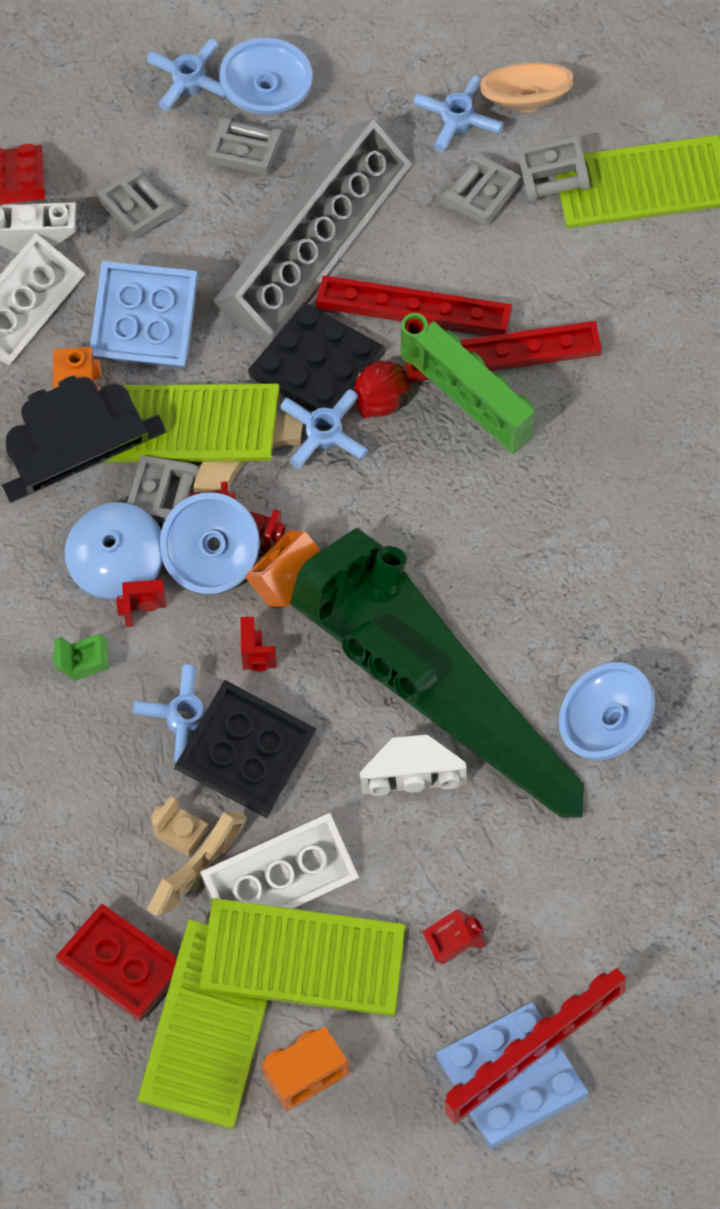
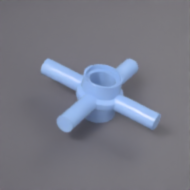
[147,39,227,111]
[413,76,504,152]
[280,389,368,469]
[132,664,206,764]

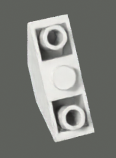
[0,202,76,253]
[360,734,467,796]

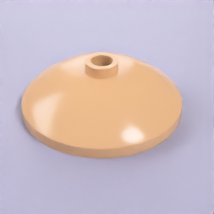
[480,62,574,113]

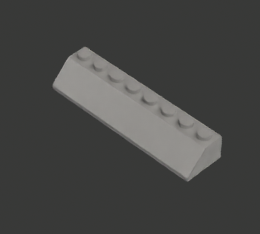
[213,119,412,342]

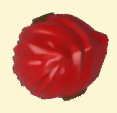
[354,360,411,419]

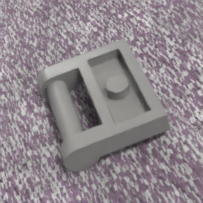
[207,116,284,176]
[517,136,590,203]
[439,154,521,226]
[97,167,180,240]
[127,455,199,524]

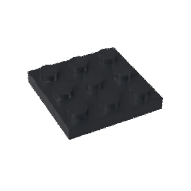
[248,302,384,412]
[174,680,317,819]

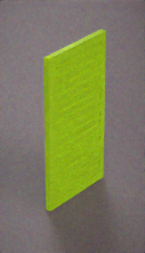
[555,135,720,229]
[103,384,280,462]
[199,898,406,1017]
[137,919,268,1130]

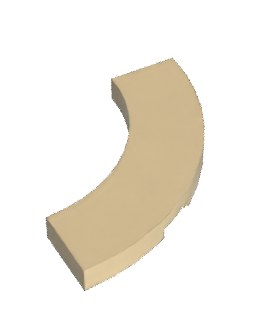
[193,412,304,494]
[147,810,247,916]

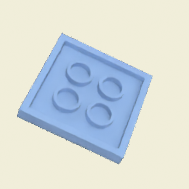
[90,261,199,369]
[436,1002,588,1150]

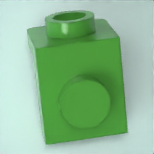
[53,634,109,681]

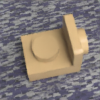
[151,796,209,857]

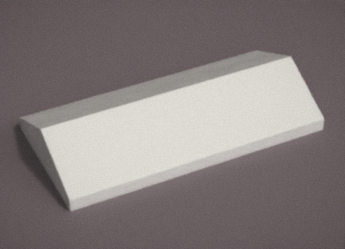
[0,233,85,365]
[200,813,359,909]

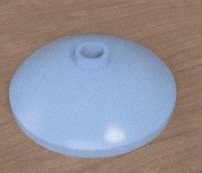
[219,38,312,115]
[160,492,260,594]
[65,502,163,600]
[559,662,655,761]

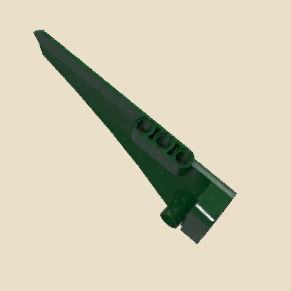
[290,528,584,818]

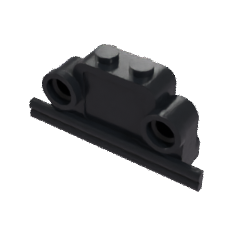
[2,376,167,504]

